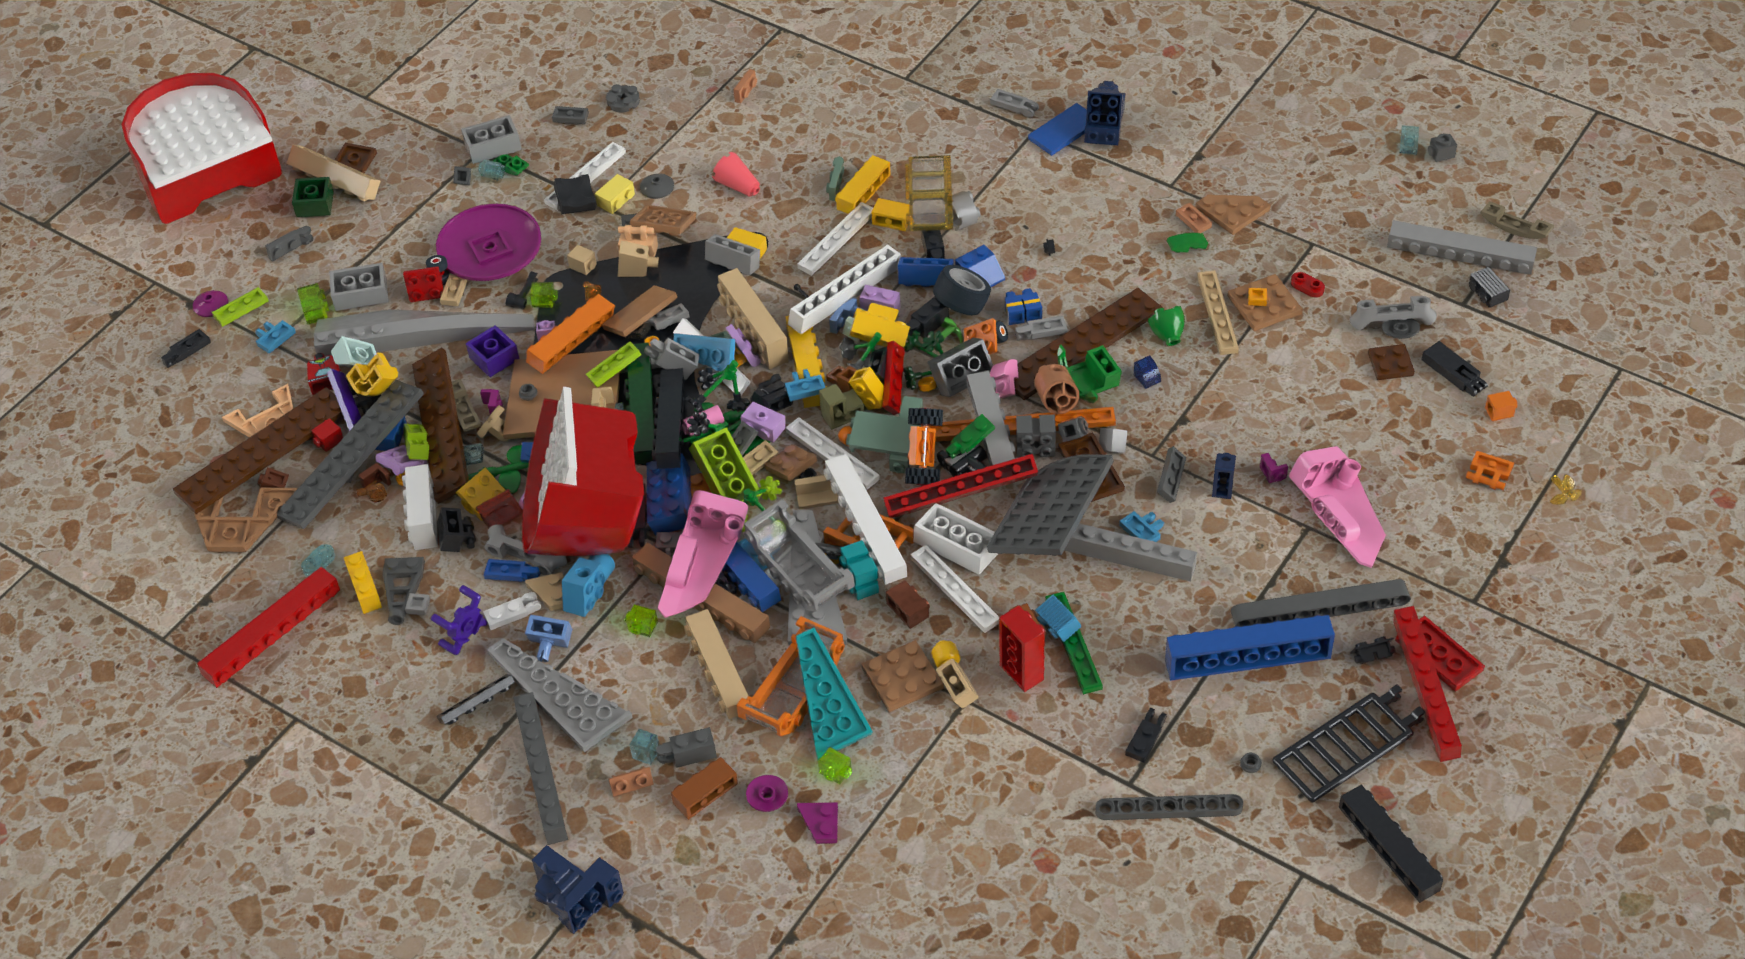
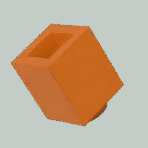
[1485,391,1518,421]

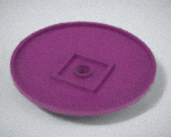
[436,203,542,281]

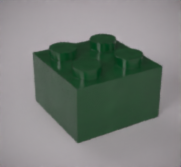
[292,177,334,217]

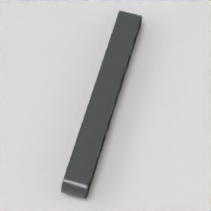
[1230,579,1411,627]

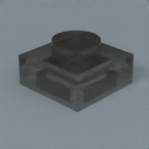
[627,322,651,340]

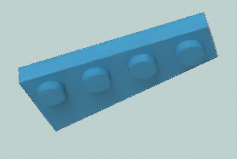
[674,333,735,371]

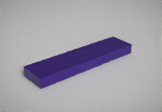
[327,369,361,431]

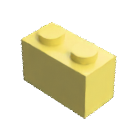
[595,174,635,214]

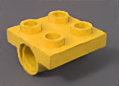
[456,467,510,521]

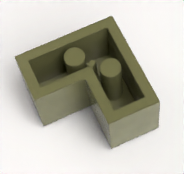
[819,384,864,430]

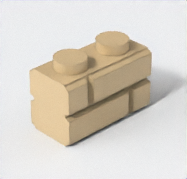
[936,659,979,708]

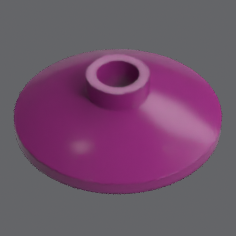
[193,290,229,317]
[746,775,788,812]

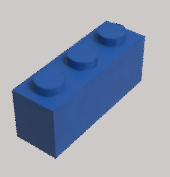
[898,257,954,287]

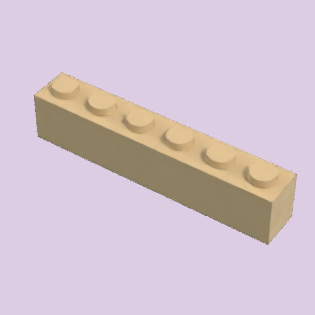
[286,145,380,201]
[684,609,748,719]

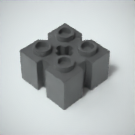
[1016,415,1056,458]

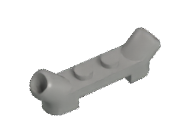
[1350,296,1437,330]
[485,525,567,576]

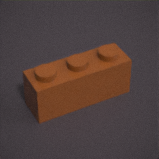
[671,757,738,820]

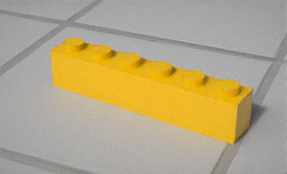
[785,316,827,408]

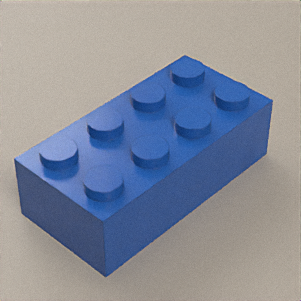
[646,454,691,536]

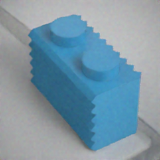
[1035,594,1081,642]

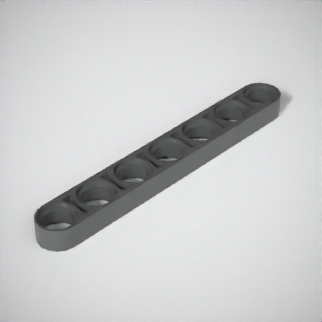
[1095,794,1243,820]

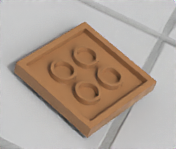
[630,205,696,236]
[1227,274,1303,331]
[861,640,944,712]

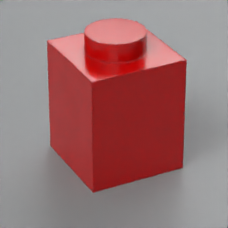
[311,418,343,452]

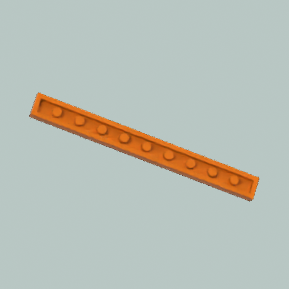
[927,407,1116,442]

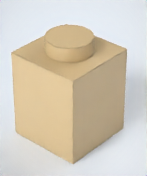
[567,245,597,275]

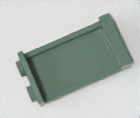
[846,410,921,457]

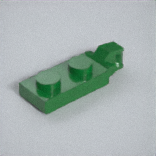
[946,414,995,459]

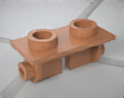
[608,766,654,797]

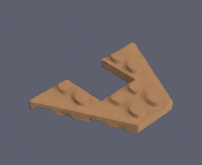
[194,488,298,552]

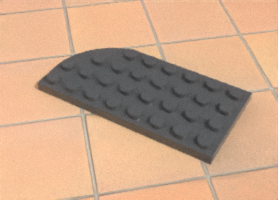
[987,454,1114,556]

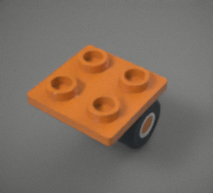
[964,318,1008,355]

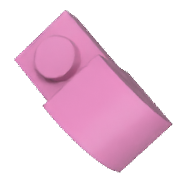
[990,359,1018,399]

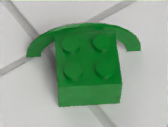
[1057,345,1122,403]

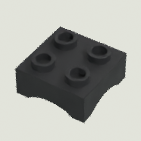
[554,174,596,215]

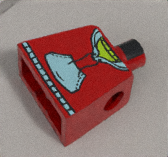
[307,353,342,395]

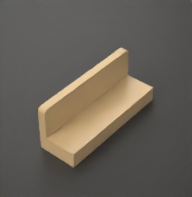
[795,475,839,509]

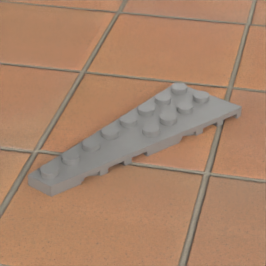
[487,638,633,752]

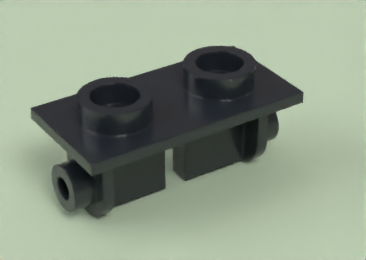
[1350,636,1396,664]

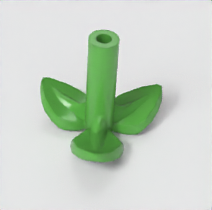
[941,317,963,344]

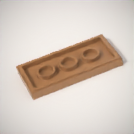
[602,285,678,337]

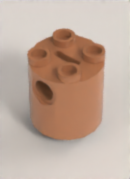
[1034,364,1079,414]

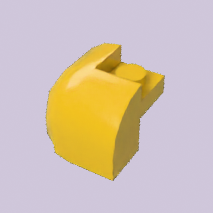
[346,352,398,396]

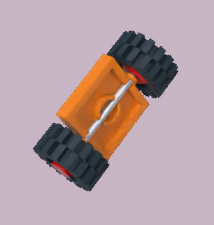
[905,408,943,485]

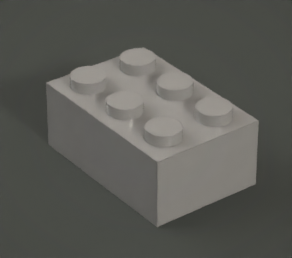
[461,115,522,164]
[329,263,389,311]

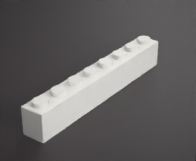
[788,245,901,334]
[823,454,907,585]

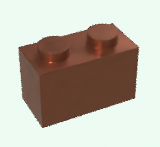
[886,580,930,629]

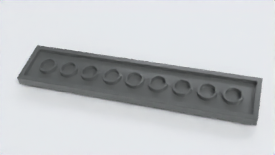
[277,380,424,530]

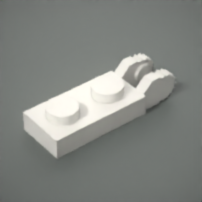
[483,592,541,630]

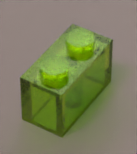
[297,283,330,325]

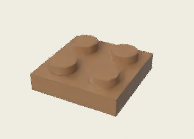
[764,444,817,482]

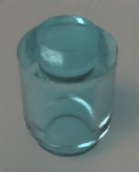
[478,160,505,179]

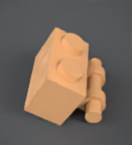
[618,225,658,257]

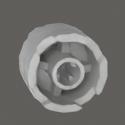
[942,191,981,231]

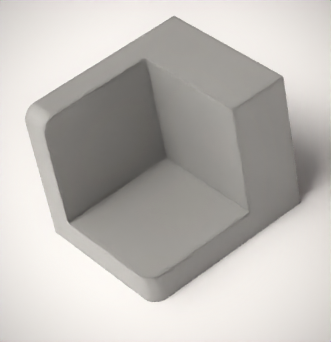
[1099,428,1127,453]

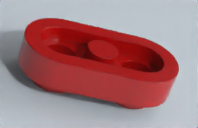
[1291,272,1325,298]

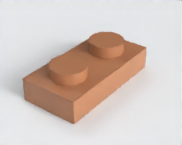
[733,69,757,104]
[1176,203,1212,233]

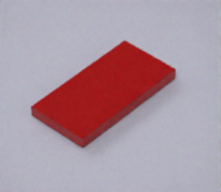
[1395,615,1485,692]

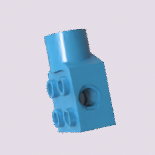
[562,554,615,617]

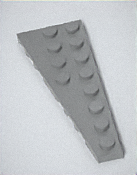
[788,510,847,645]

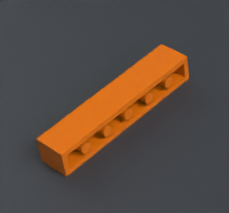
[526,294,615,374]

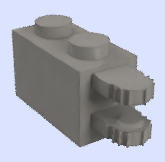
[644,338,699,380]

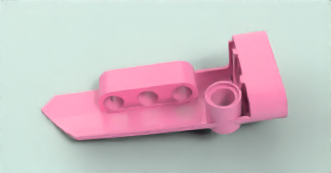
[1289,446,1386,568]
[658,490,748,618]

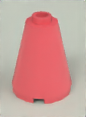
[712,152,760,197]

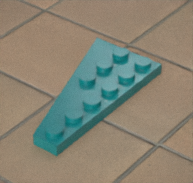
[796,627,873,761]

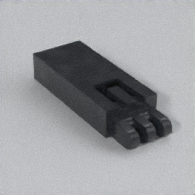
[1421,341,1488,397]

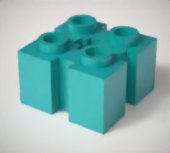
[839,540,879,601]

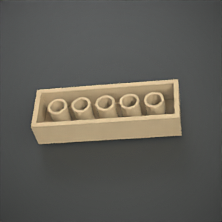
[717,268,789,370]

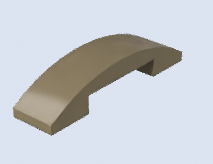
[1480,201,1554,239]
[452,379,482,432]

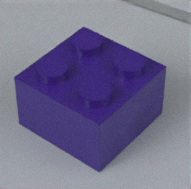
[466,325,520,377]

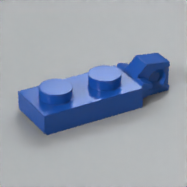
[483,559,540,582]

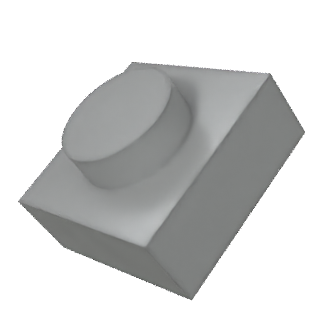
[405,593,430,615]

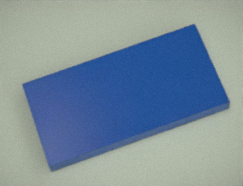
[1028,103,1087,156]

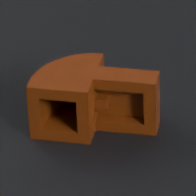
[826,366,857,393]

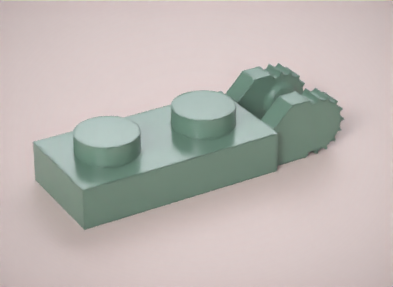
[826,156,844,201]

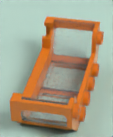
[736,616,845,736]

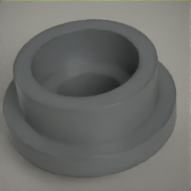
[519,384,538,401]
[1240,752,1262,773]

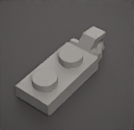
[1015,316,1068,340]

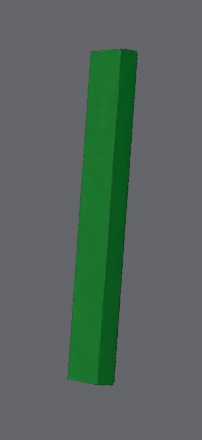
[1045,592,1103,695]

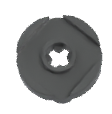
[606,84,640,113]

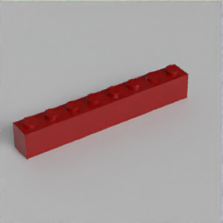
[883,454,1038,518]
[197,566,340,688]
[1393,606,1462,762]

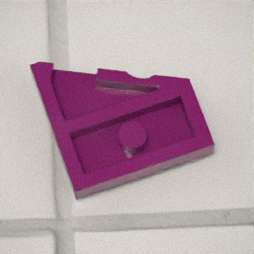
[797,802,838,844]

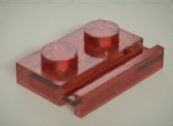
[476,489,523,529]

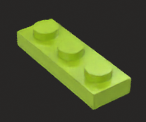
[212,287,269,327]
[586,342,641,388]

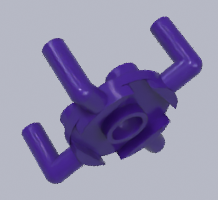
[431,585,488,655]

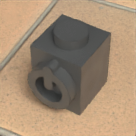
[1428,133,1457,162]
[1058,416,1089,442]

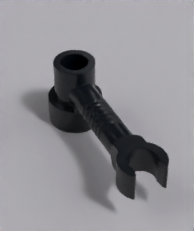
[505,271,538,309]

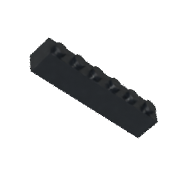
[1339,784,1443,903]

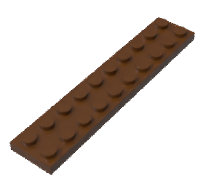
[1014,288,1163,400]
[412,347,469,504]
[173,387,343,514]

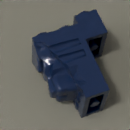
[1084,81,1126,146]
[532,845,624,934]

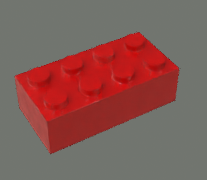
[999,605,1045,692]

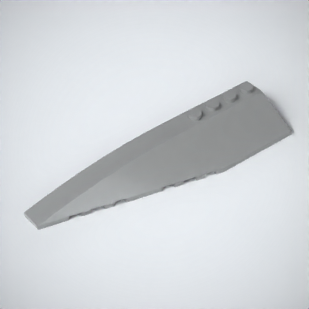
[314,309,535,356]

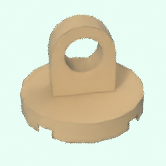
[477,405,510,441]

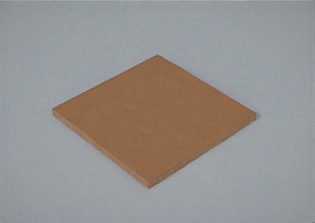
[503,350,621,439]

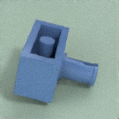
[525,615,573,662]

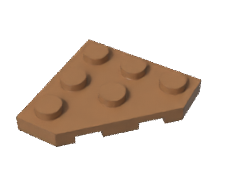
[1195,195,1271,235]

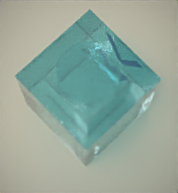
[629,729,659,765]

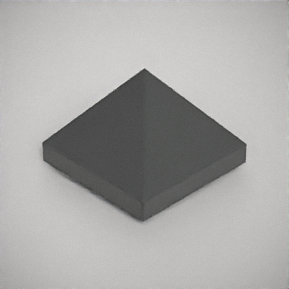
[453,166,471,185]

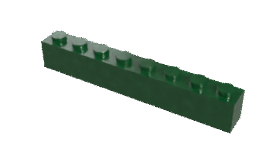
[625,342,655,465]

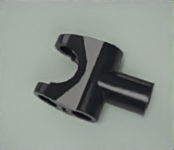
[936,444,987,477]

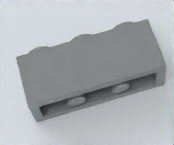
[705,234,760,275]

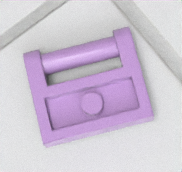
[726,324,761,367]
[376,445,427,475]

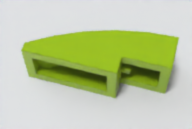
[403,424,429,460]

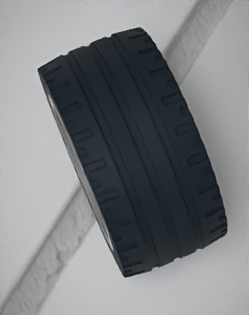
[933,265,991,316]

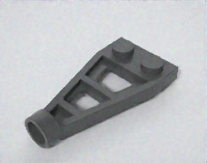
[383,557,425,625]

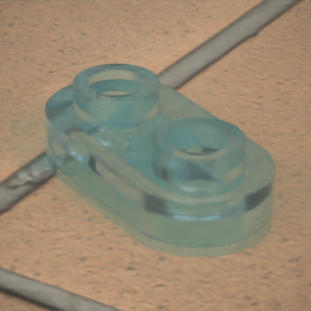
[301,544,335,577]

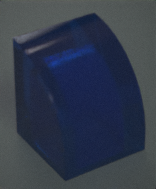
[1133,355,1161,389]

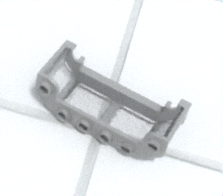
[744,499,855,611]

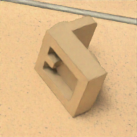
[591,387,615,408]

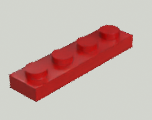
[882,341,905,415]

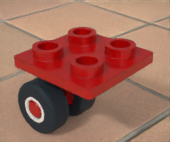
[403,255,450,302]

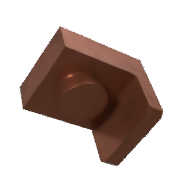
[257,467,289,490]

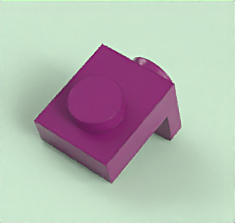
[480,389,503,415]

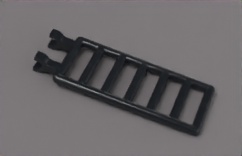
[1272,684,1425,802]

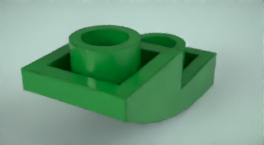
[492,154,529,175]
[1166,233,1208,253]

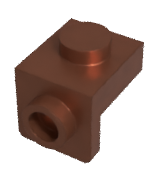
[359,463,391,491]

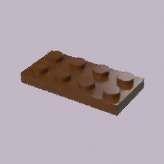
[1058,432,1125,502]

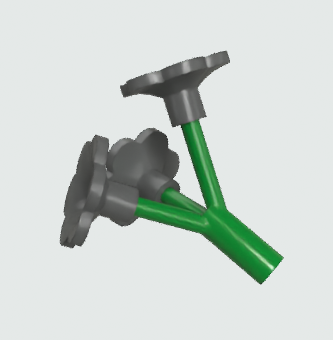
[839,332,882,370]

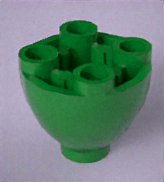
[1148,306,1185,346]

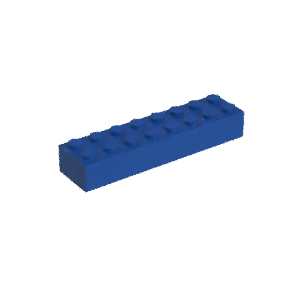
[1165,615,1335,681]

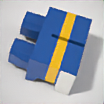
[1005,288,1042,325]

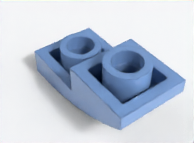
[829,298,859,334]

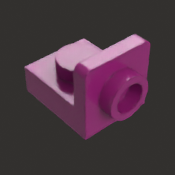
[1260,453,1289,483]

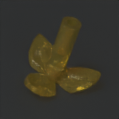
[1550,474,1582,505]

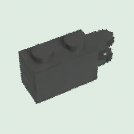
[655,727,717,768]

